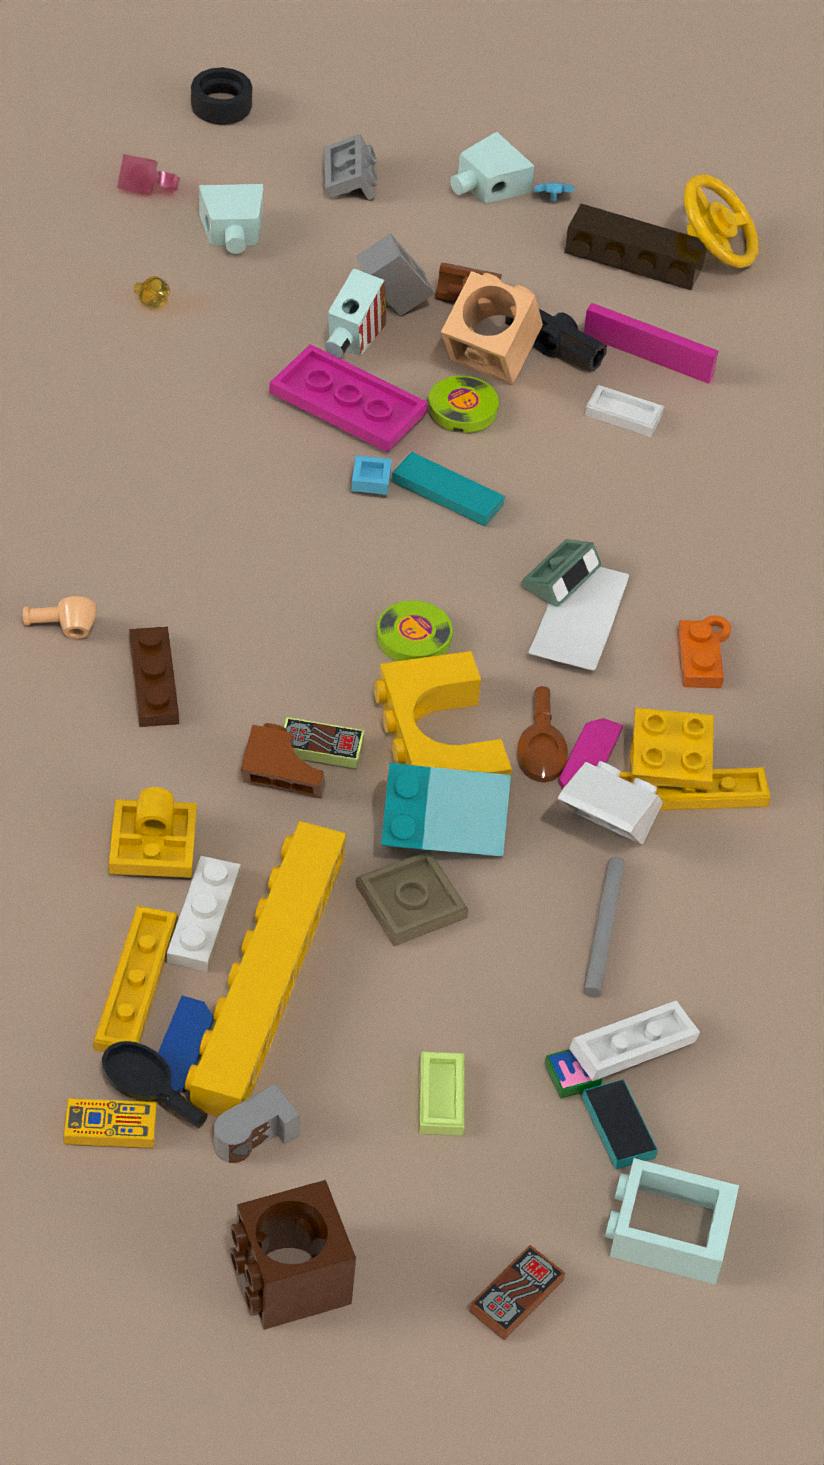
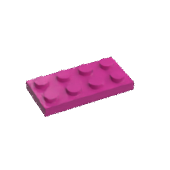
[269,344,428,452]

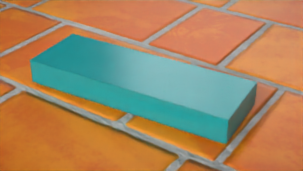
[392,451,505,526]

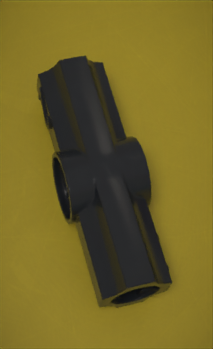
[505,309,607,372]

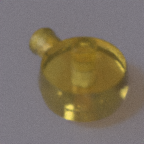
[134,276,170,309]

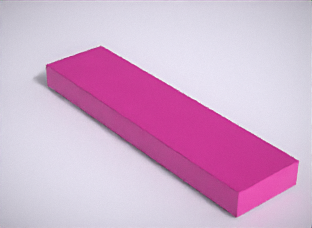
[583,303,719,384]

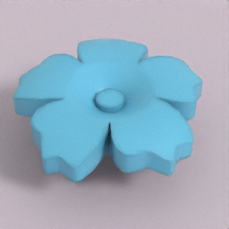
[534,182,574,201]

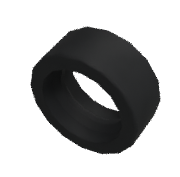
[191,67,253,125]

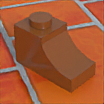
[241,723,326,798]

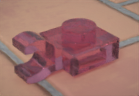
[117,154,180,195]

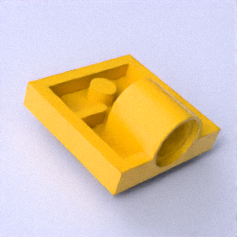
[629,707,714,790]
[109,787,197,878]

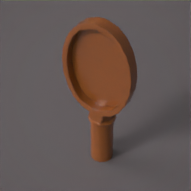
[517,686,568,782]

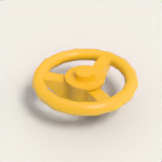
[683,174,759,268]

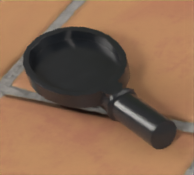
[102,1041,208,1128]

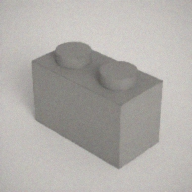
[356,233,434,316]

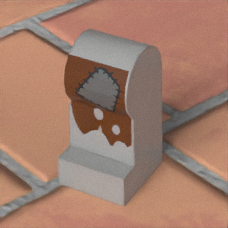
[214,1083,300,1163]

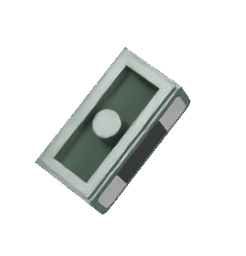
[521,539,601,606]

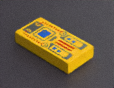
[64,1098,157,1148]

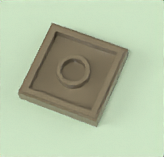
[356,850,468,946]

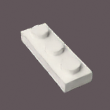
[167,856,241,972]
[569,1001,700,1081]

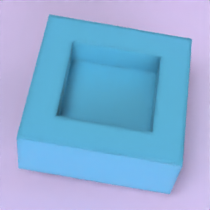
[351,455,392,495]

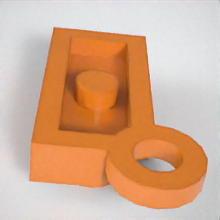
[678,615,731,688]

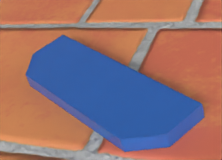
[158,995,214,1093]

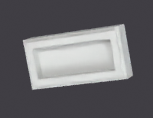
[585,385,664,437]

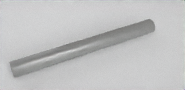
[584,856,625,998]

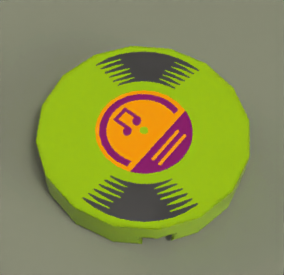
[428,375,499,433]
[377,600,453,661]

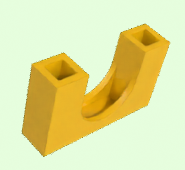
[374,651,512,775]

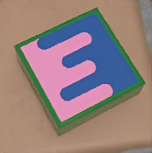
[545,1049,602,1099]

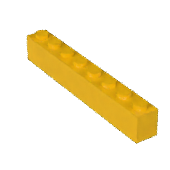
[185,821,347,1117]

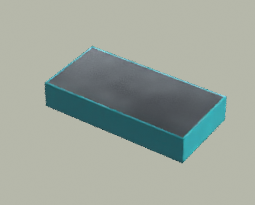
[582,1079,658,1170]

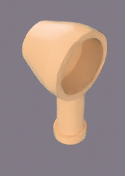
[23,596,97,639]

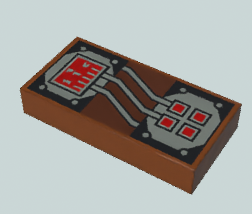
[469,1245,565,1340]

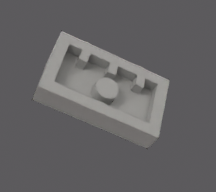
[324,134,378,200]

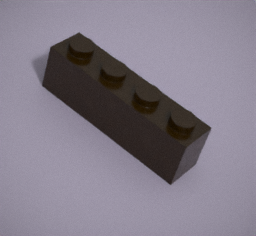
[564,203,707,290]

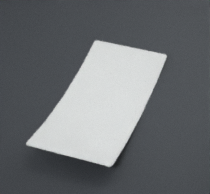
[528,567,629,671]

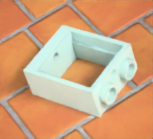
[605,1158,739,1285]

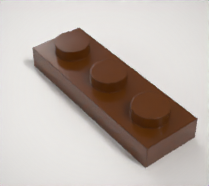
[129,626,179,727]

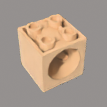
[441,271,543,385]

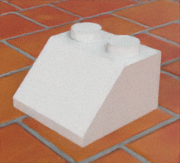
[558,761,663,845]

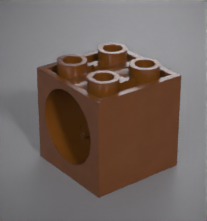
[230,1180,356,1330]

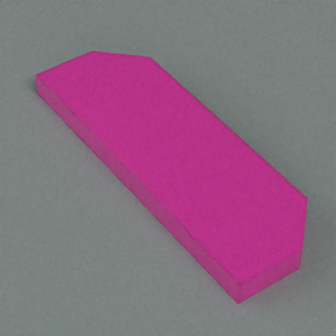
[558,718,623,790]

